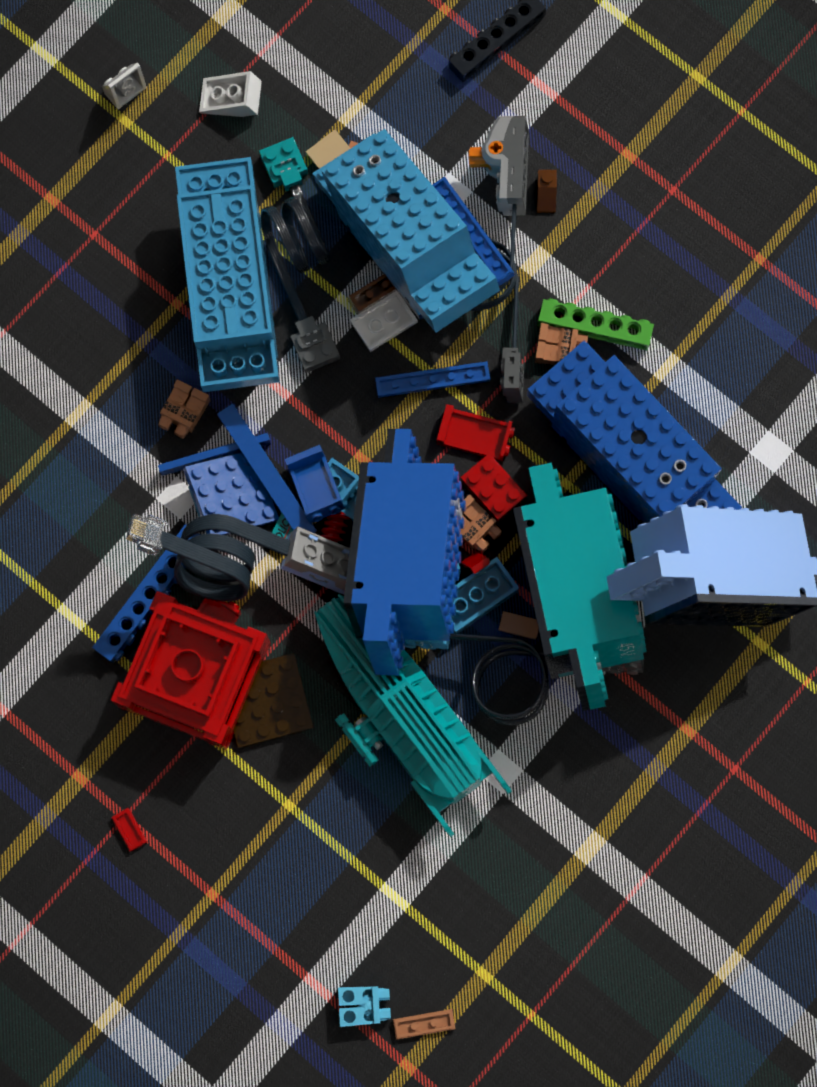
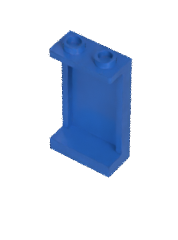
[285,445,345,523]

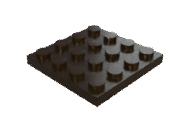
[230,653,314,748]

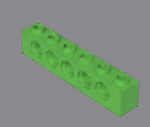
[538,298,654,351]

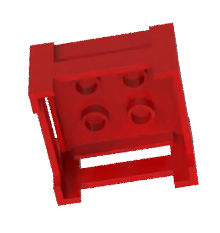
[111,591,271,751]

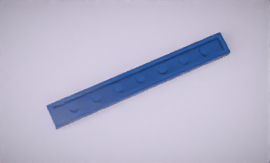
[433,176,515,286]
[217,404,317,533]

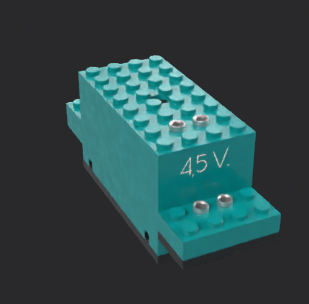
[513,462,647,711]

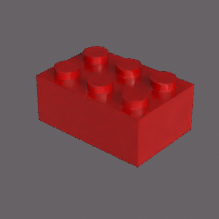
[460,453,527,525]

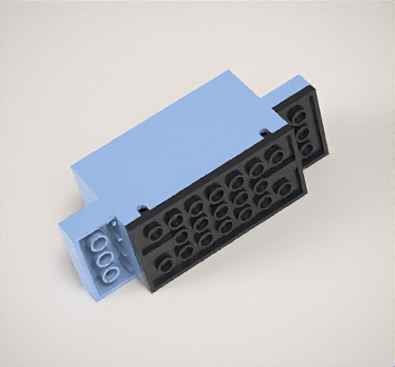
[607,504,817,627]

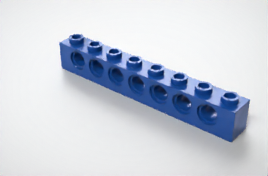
[92,524,200,663]

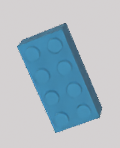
[452,557,519,634]

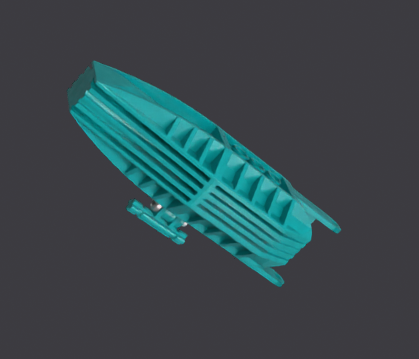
[314,594,512,837]

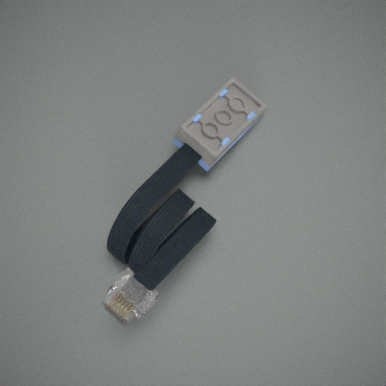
[126,514,350,601]

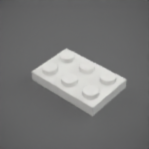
[350,291,418,352]

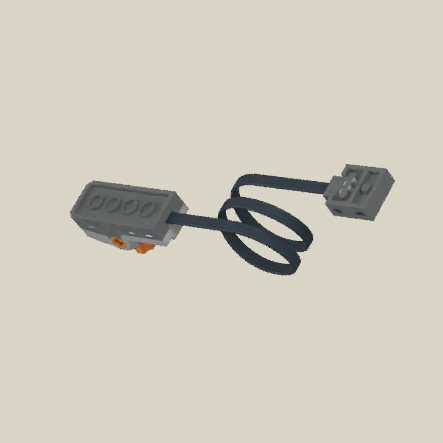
[469,116,529,403]

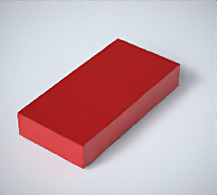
[461,551,490,574]
[111,808,148,852]

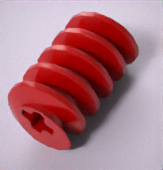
[321,512,351,543]

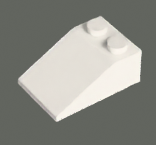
[102,63,147,109]
[199,71,262,117]

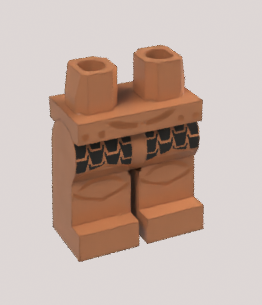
[536,323,588,365]
[159,380,211,439]
[460,494,502,553]

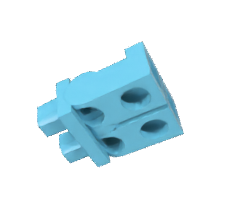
[338,986,391,1027]

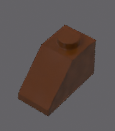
[537,170,557,213]

